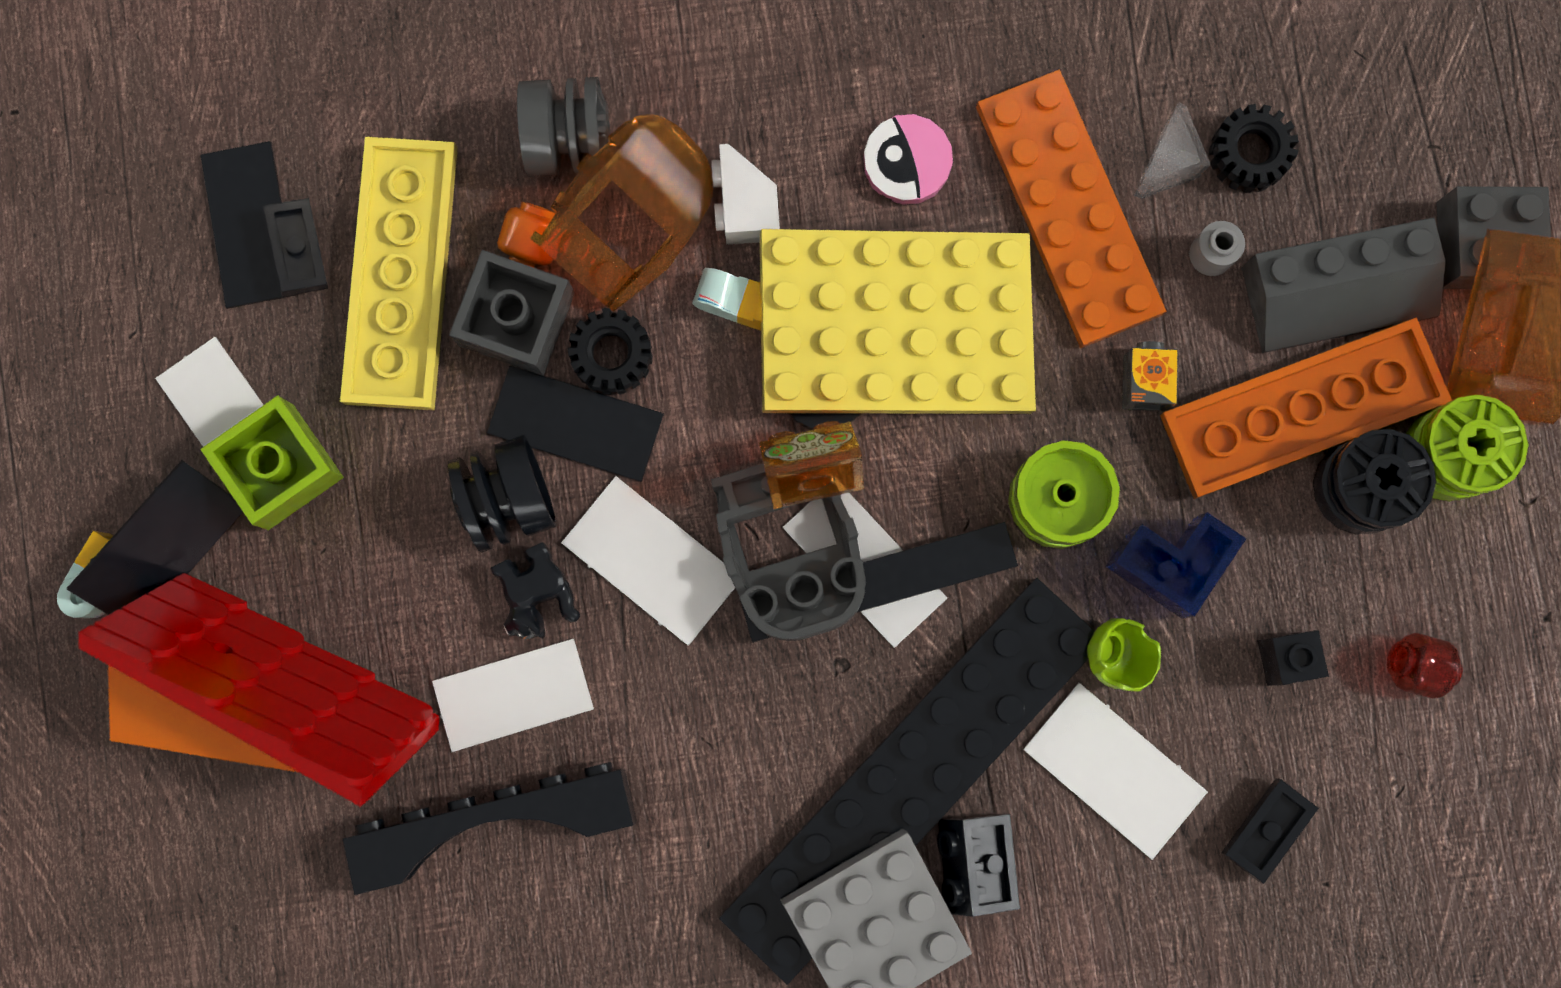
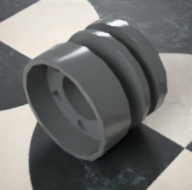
[517,77,611,177]

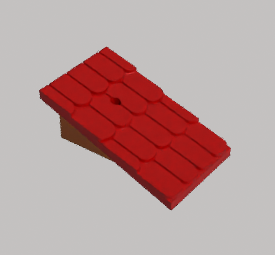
[78,573,439,807]

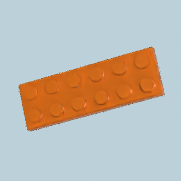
[976,69,1167,348]
[1160,317,1452,499]

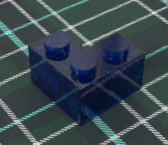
[1106,512,1246,619]

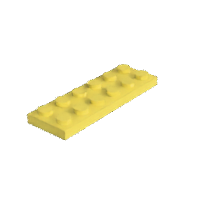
[340,137,458,410]

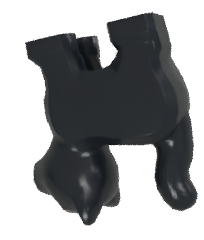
[490,542,580,640]

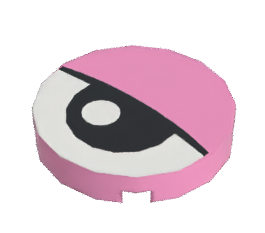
[863,114,953,205]

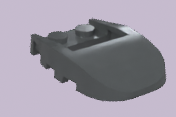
[711,455,866,641]

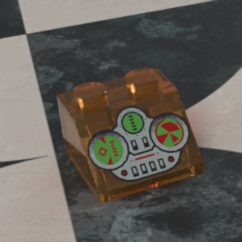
[759,421,864,509]

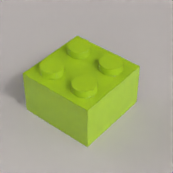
[200,396,344,530]

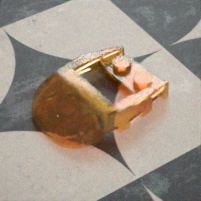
[530,114,713,312]

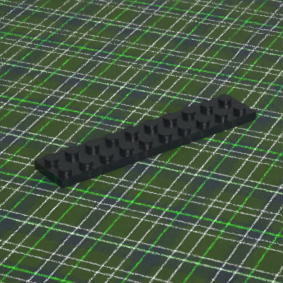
[719,578,1095,985]

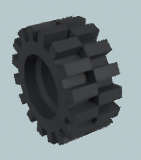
[1209,104,1299,193]
[568,308,653,395]

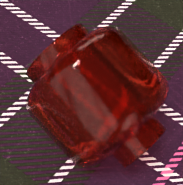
[1387,633,1463,699]

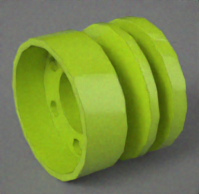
[1406,394,1528,502]

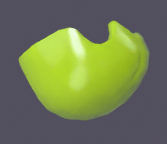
[1087,618,1161,692]

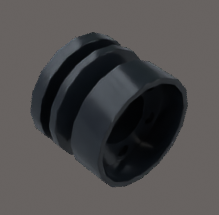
[1313,429,1436,535]
[447,435,557,553]

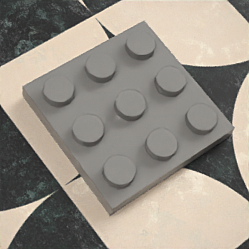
[780,828,972,988]

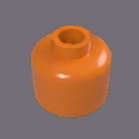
[497,201,562,268]

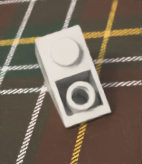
[711,144,780,245]

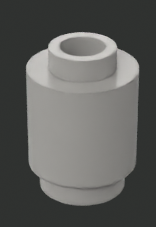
[1189,221,1245,276]

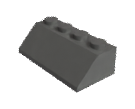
[1241,217,1446,353]

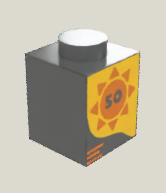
[1122,341,1178,412]

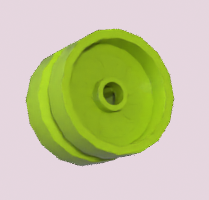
[1008,440,1120,549]

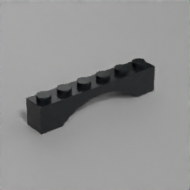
[343,762,637,895]

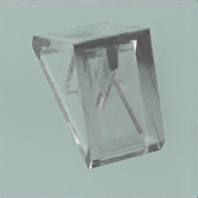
[1134,102,1210,199]

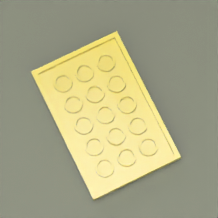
[760,229,1036,414]

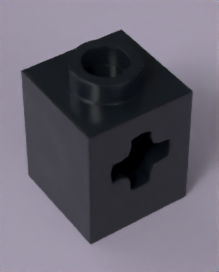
[1257,630,1329,686]

